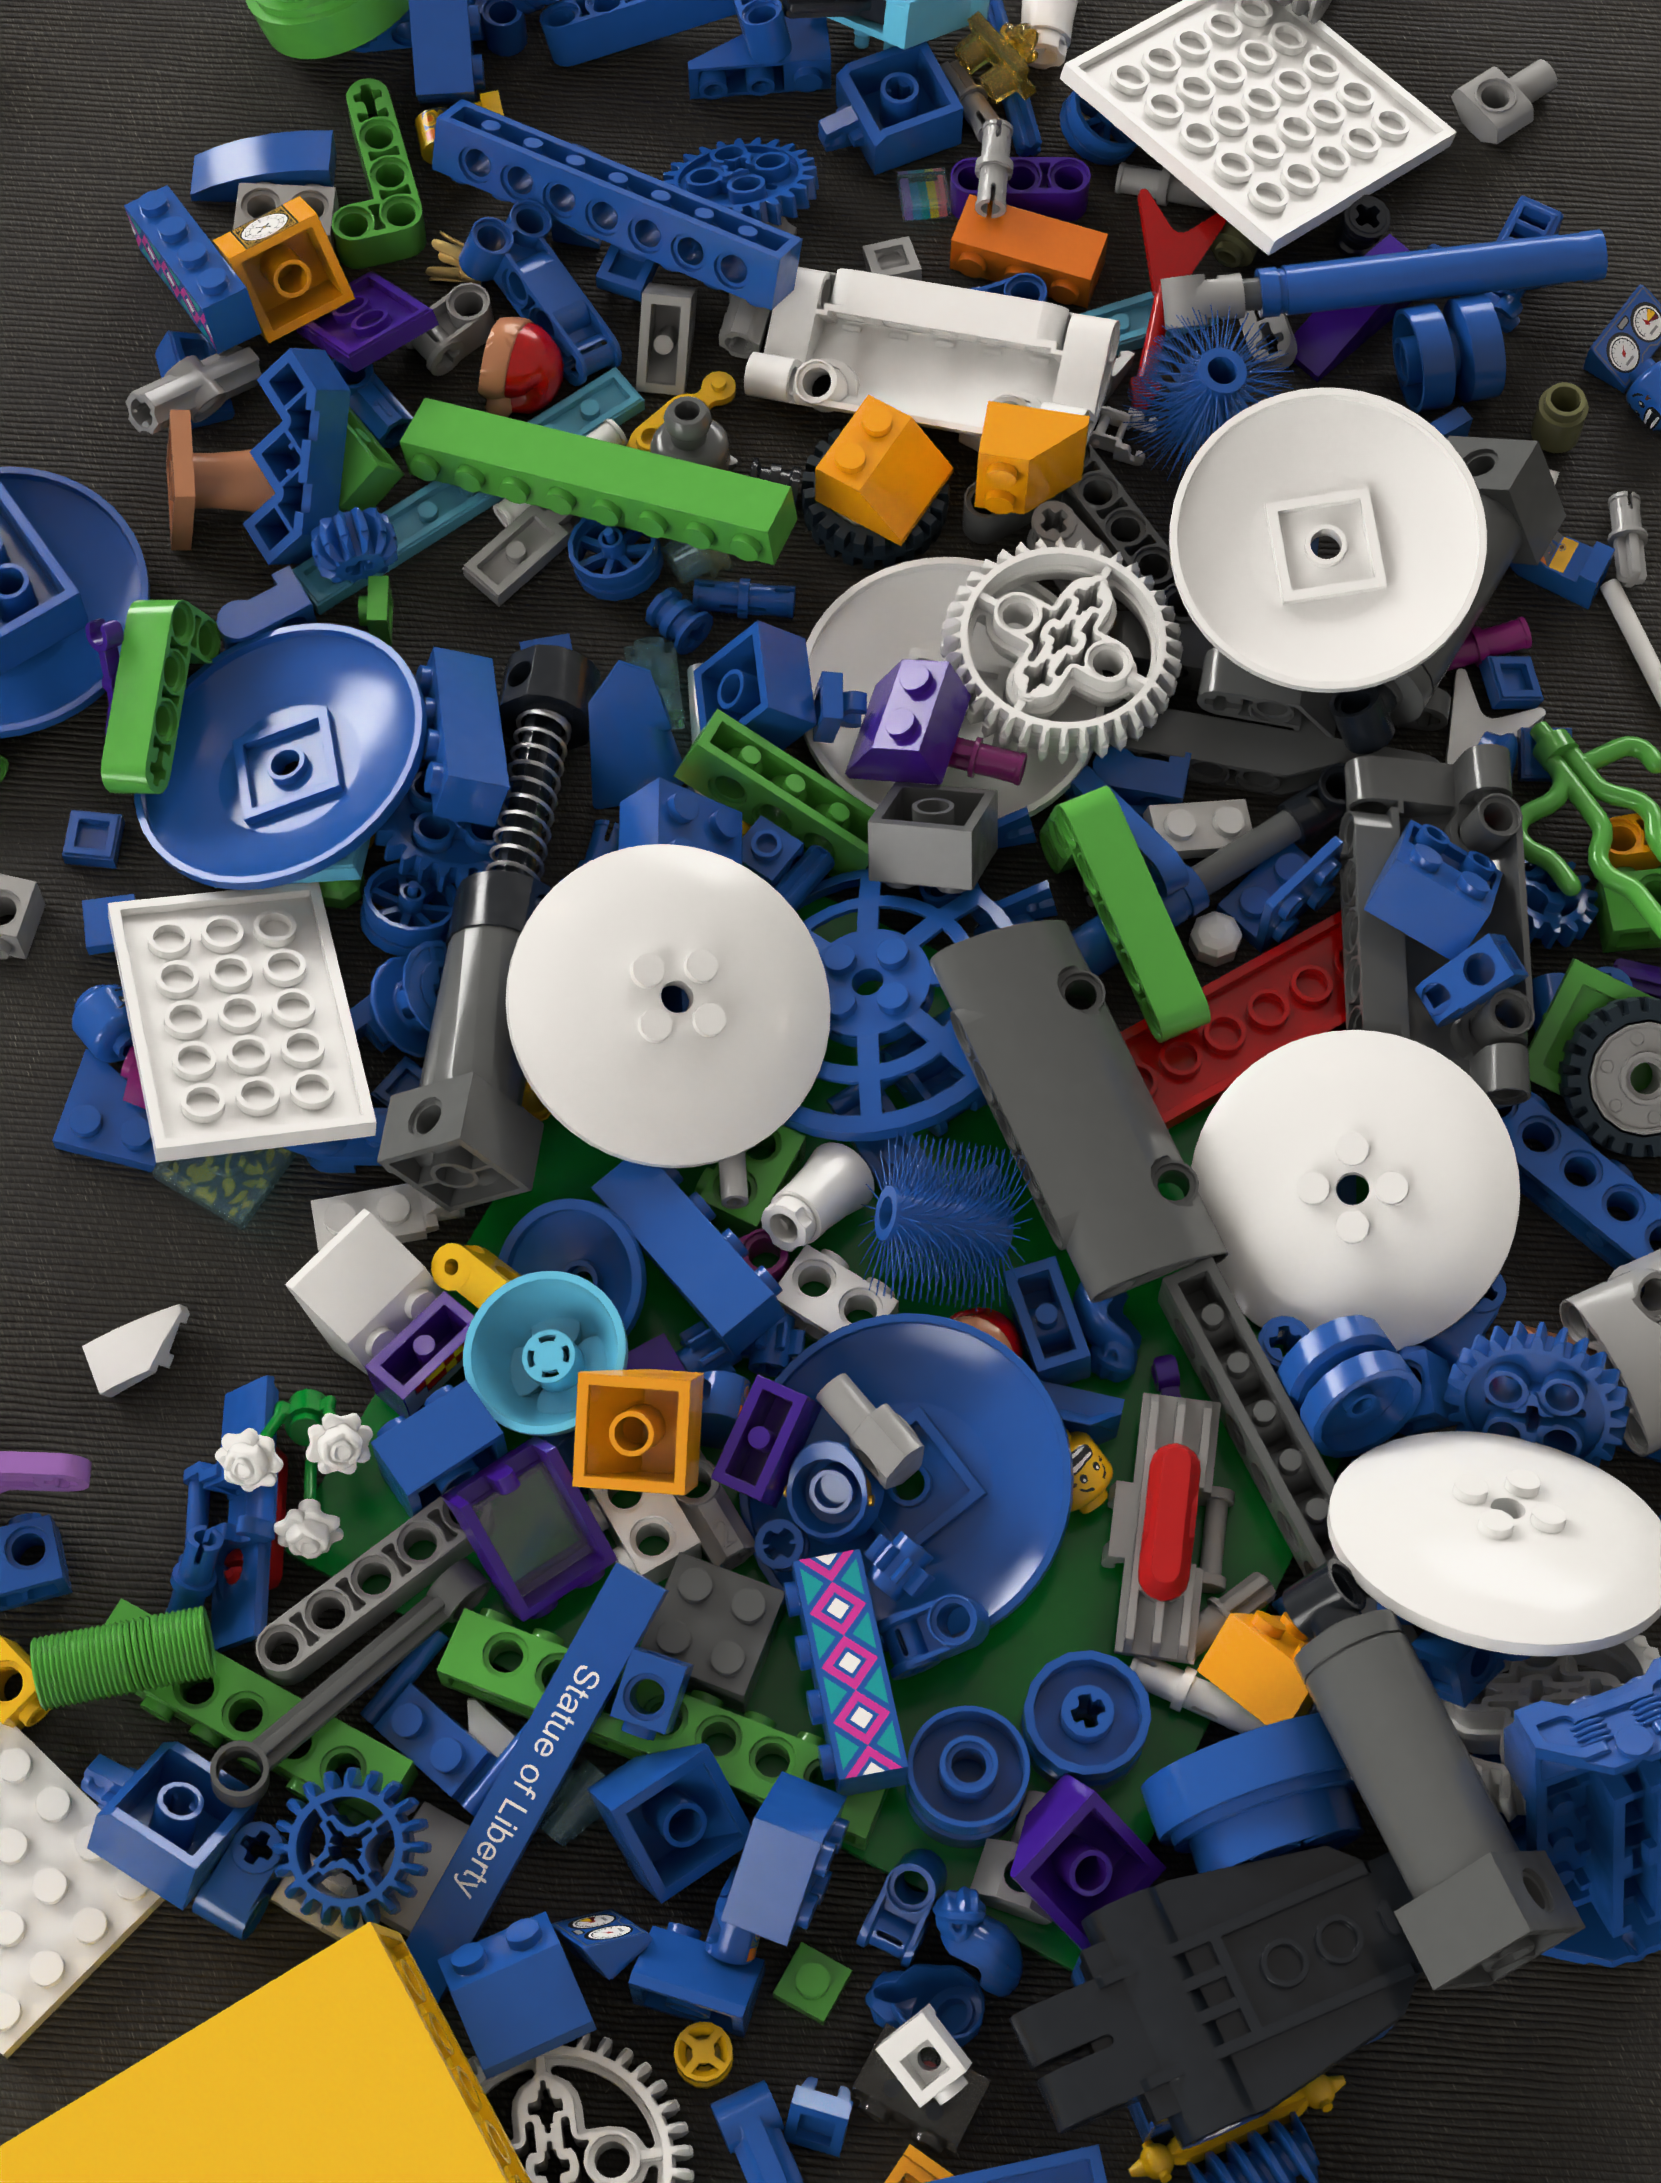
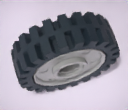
[801,429,950,569]
[1558,997,1661,1157]

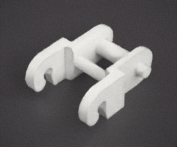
[1088,406,1158,466]

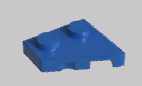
[52,1049,162,1174]

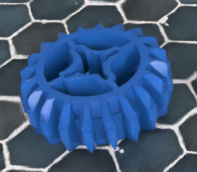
[272,1767,432,1929]

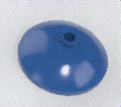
[499,1198,647,1362]

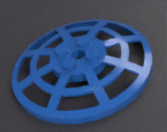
[783,868,1014,1142]

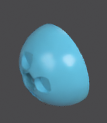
[463,1271,628,1436]

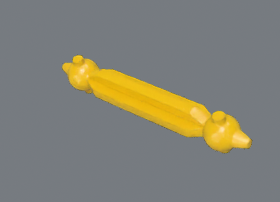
[1128,2074,1346,2183]

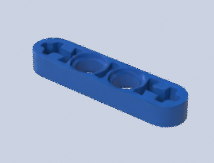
[1064,765,1189,898]

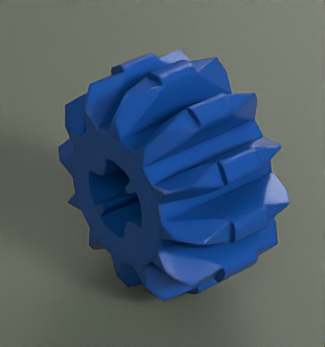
[311,507,398,584]

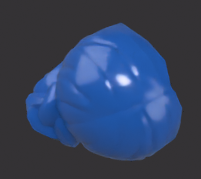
[1073,1282,1142,1382]
[932,1886,1023,1998]
[865,1964,985,2051]

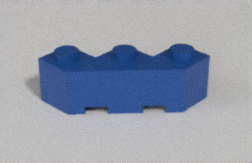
[243,348,351,565]

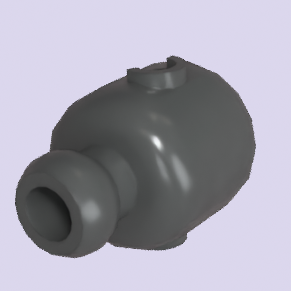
[650,396,738,472]

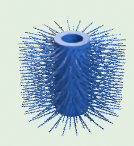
[1123,305,1294,481]
[858,1131,1033,1312]

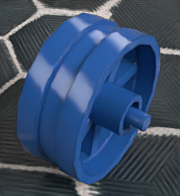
[1059,90,1138,166]
[568,518,664,601]
[360,863,456,957]

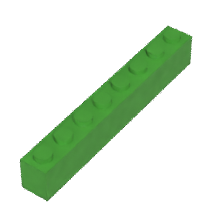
[400,398,797,565]

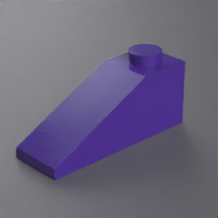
[1293,234,1413,382]

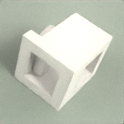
[875,2003,972,2108]

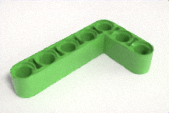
[1039,785,1211,1043]

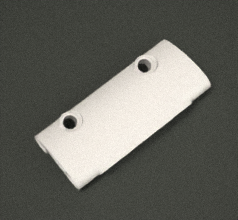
[744,267,1120,446]

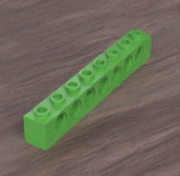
[437,1608,890,1851]

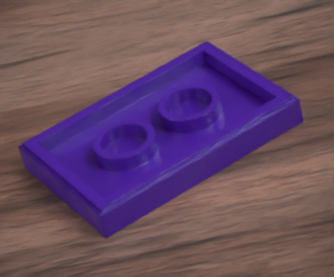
[296,271,439,373]

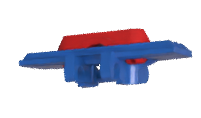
[178,1375,288,1653]

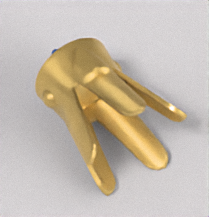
[425,230,487,288]

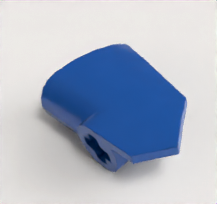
[588,660,684,809]

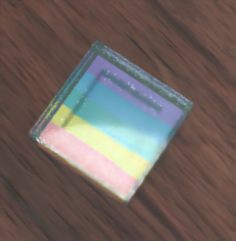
[897,167,951,221]

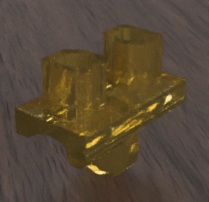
[954,11,1039,104]

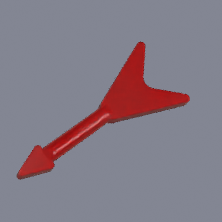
[1129,189,1228,410]

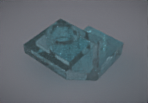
[624,637,685,730]

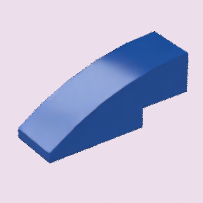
[190,130,337,202]

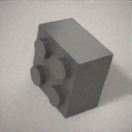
[868,782,998,894]
[640,1552,786,1713]

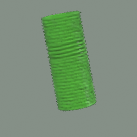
[30,1605,217,1711]

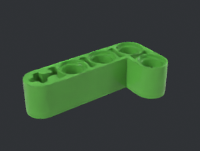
[332,78,427,269]
[101,600,221,794]

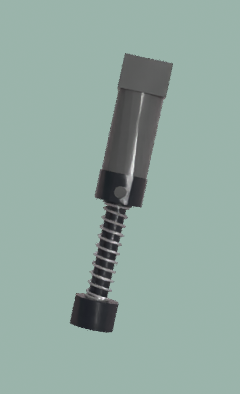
[377,644,602,1212]

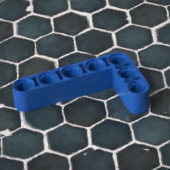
[540,0,792,67]

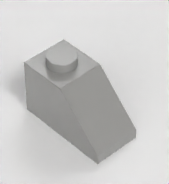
[636,283,698,395]

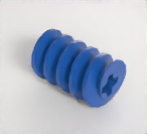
[1186,2111,1320,2183]

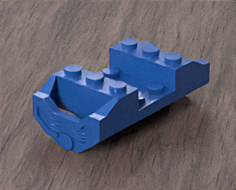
[1504,1657,1661,1968]

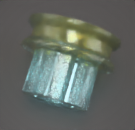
[661,540,733,585]

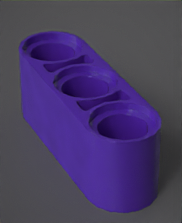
[949,157,1091,222]

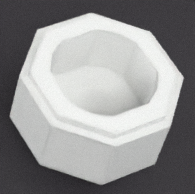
[1188,911,1243,967]

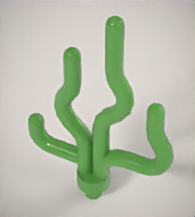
[1520,721,1661,941]

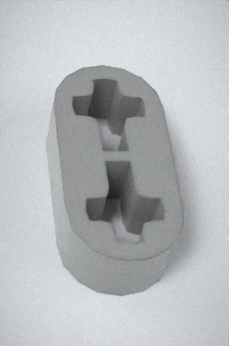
[1239,311,1298,373]

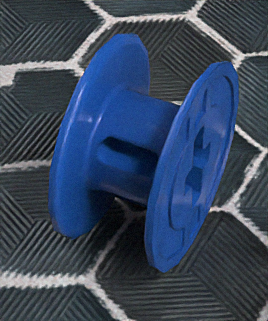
[370,940,447,1057]

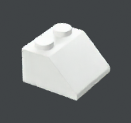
[285,1208,442,1375]

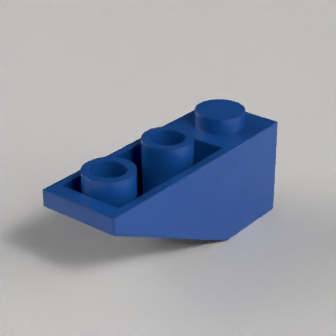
[688,16,831,100]

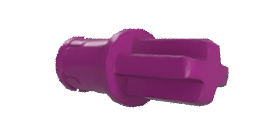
[948,737,1028,786]

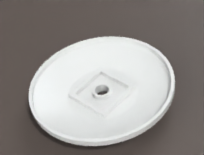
[1169,387,1487,693]
[803,557,1105,819]
[506,844,831,1168]
[1191,1030,1520,1351]
[1327,1431,1661,1656]

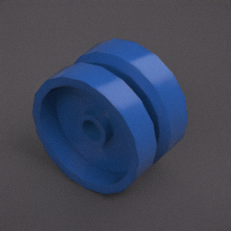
[1276,1315,1421,1458]
[1020,1650,1152,1792]

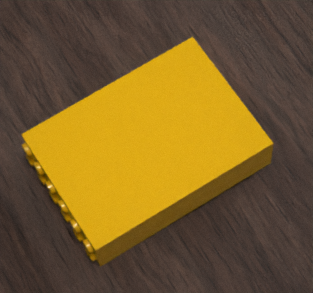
[0,1922,532,2183]

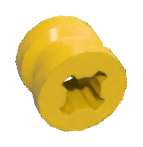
[674,2022,733,2089]

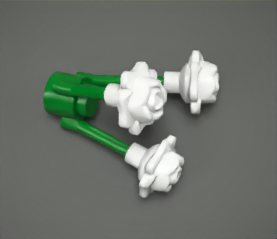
[215,1389,373,1559]

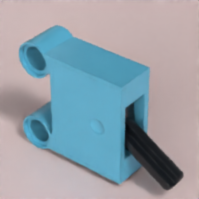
[782,0,990,50]

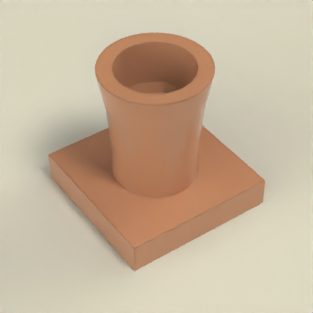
[166,410,275,550]

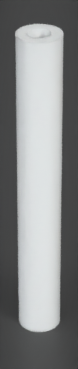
[1600,579,1661,709]

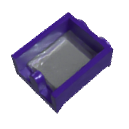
[441,1436,618,1622]

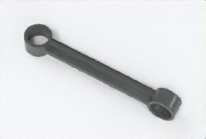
[210,1558,491,1808]

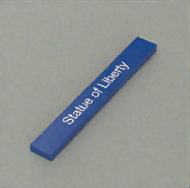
[406,1562,669,2003]

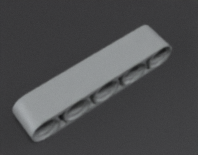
[255,1487,494,1686]

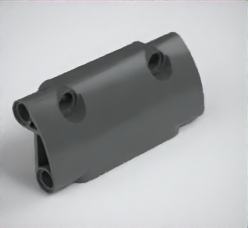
[1339,744,1535,1109]
[929,920,1228,1303]

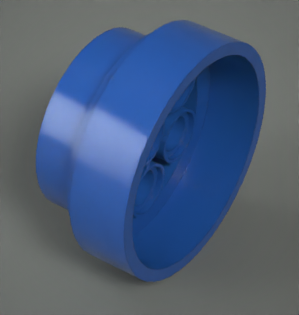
[1141,1713,1365,1874]

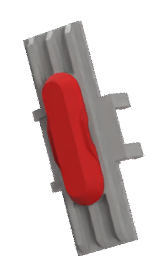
[1101,1393,1235,1664]

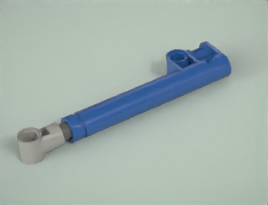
[1160,229,1608,330]

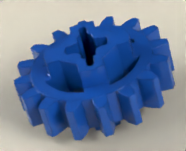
[1525,852,1599,949]

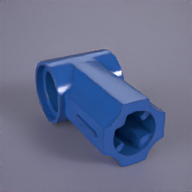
[332,359,413,449]
[710,2080,804,2183]

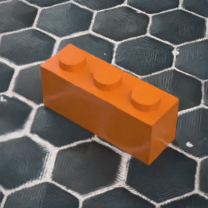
[949,194,1108,309]

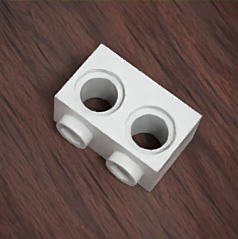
[776,1244,899,1342]
[587,1488,702,1584]

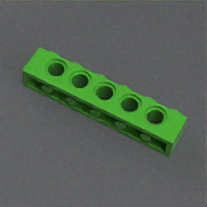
[105,1598,419,1826]

